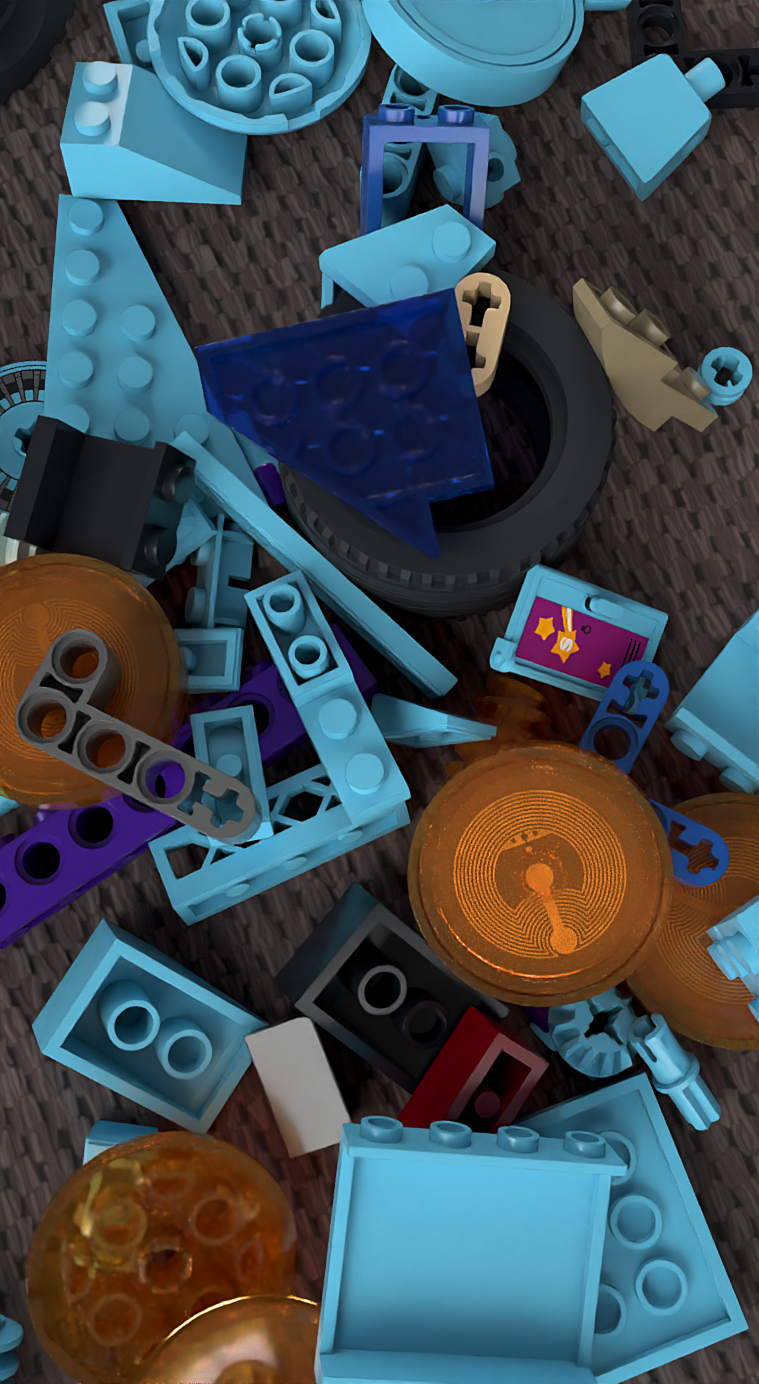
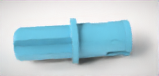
[627,1013,721,1131]

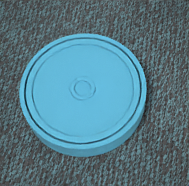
[361,0,584,107]

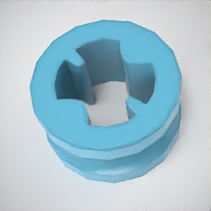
[697,347,752,406]

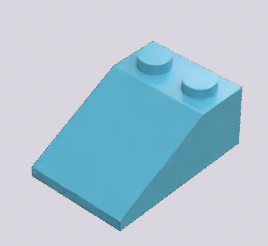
[60,61,249,205]
[32,918,269,1137]

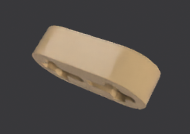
[437,273,511,399]

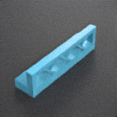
[148,763,411,926]

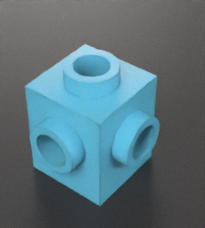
[426,111,521,209]

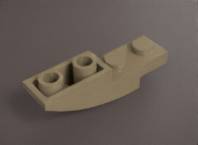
[572,278,719,432]

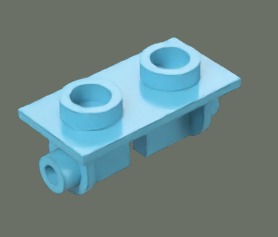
[185,513,254,632]

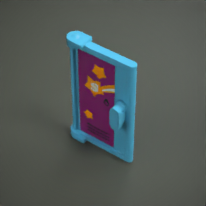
[490,563,668,715]

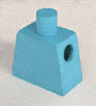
[581,53,725,201]

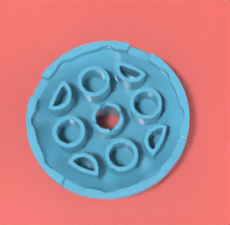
[147,0,372,135]

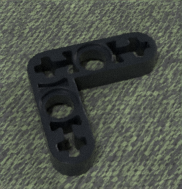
[626,0,759,110]

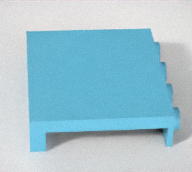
[314,1116,628,1384]

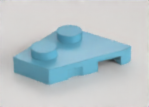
[319,204,496,343]

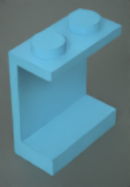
[662,608,759,801]

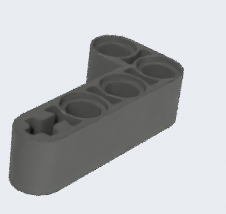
[15,628,263,845]

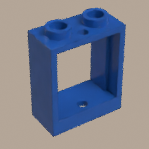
[360,104,491,237]

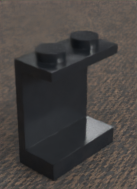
[3,415,197,581]

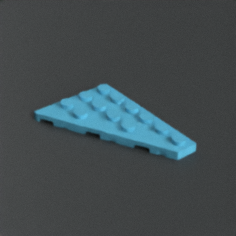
[43,194,269,527]

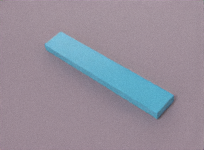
[170,430,458,701]

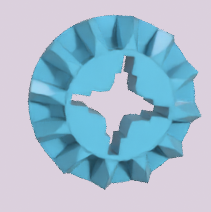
[548,972,639,1077]

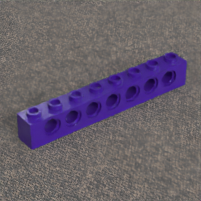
[0,623,377,951]

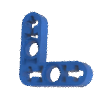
[555,660,730,888]

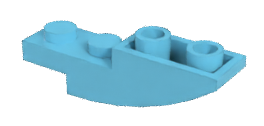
[243,569,411,825]

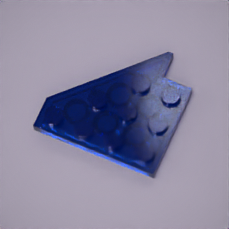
[194,288,495,560]

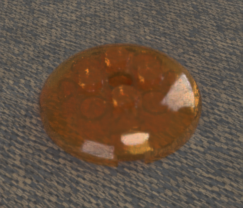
[26,1131,298,1384]

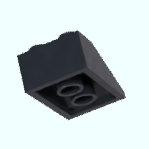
[274,881,510,1095]

